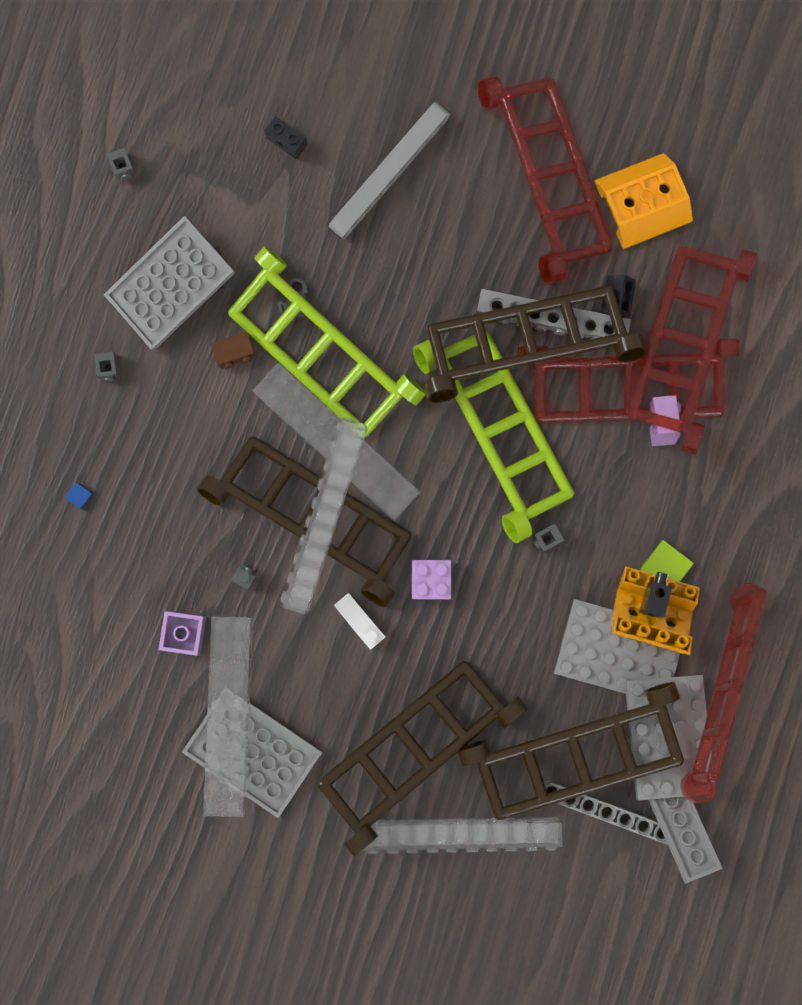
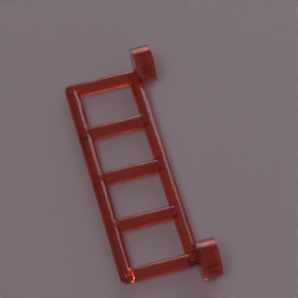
[478,76,613,285]
[626,246,757,455]
[518,339,740,423]
[681,583,766,803]

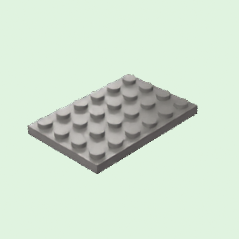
[104,216,236,351]
[554,599,680,694]
[625,675,716,800]
[182,687,322,818]

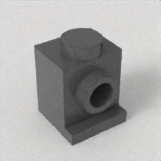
[107,148,135,181]
[94,352,119,382]
[532,524,564,552]
[231,564,260,590]

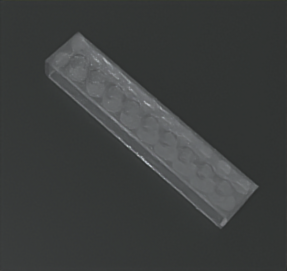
[252,363,420,522]
[280,418,367,615]
[203,616,253,817]
[363,817,562,854]

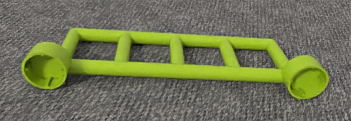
[228,246,426,438]
[413,330,574,543]

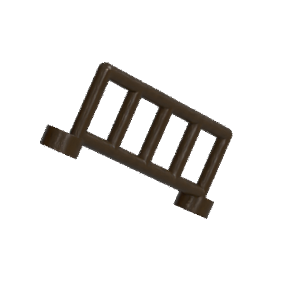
[424,286,648,403]
[196,436,411,607]
[317,661,528,857]
[458,682,684,820]

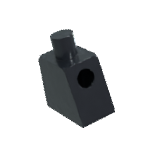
[639,572,672,618]

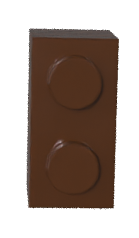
[210,332,256,369]

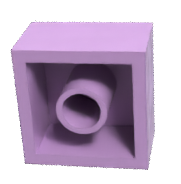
[412,560,451,599]
[159,611,206,656]

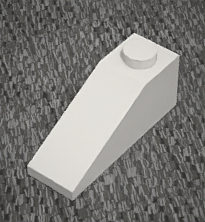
[334,593,385,650]

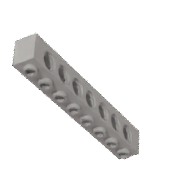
[476,289,631,339]

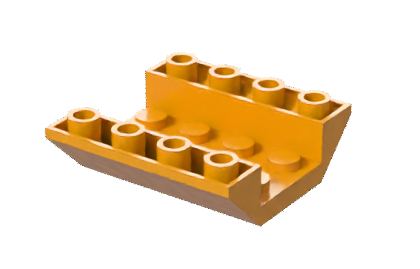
[594,153,693,249]
[610,566,700,655]

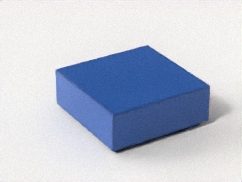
[65,482,93,509]

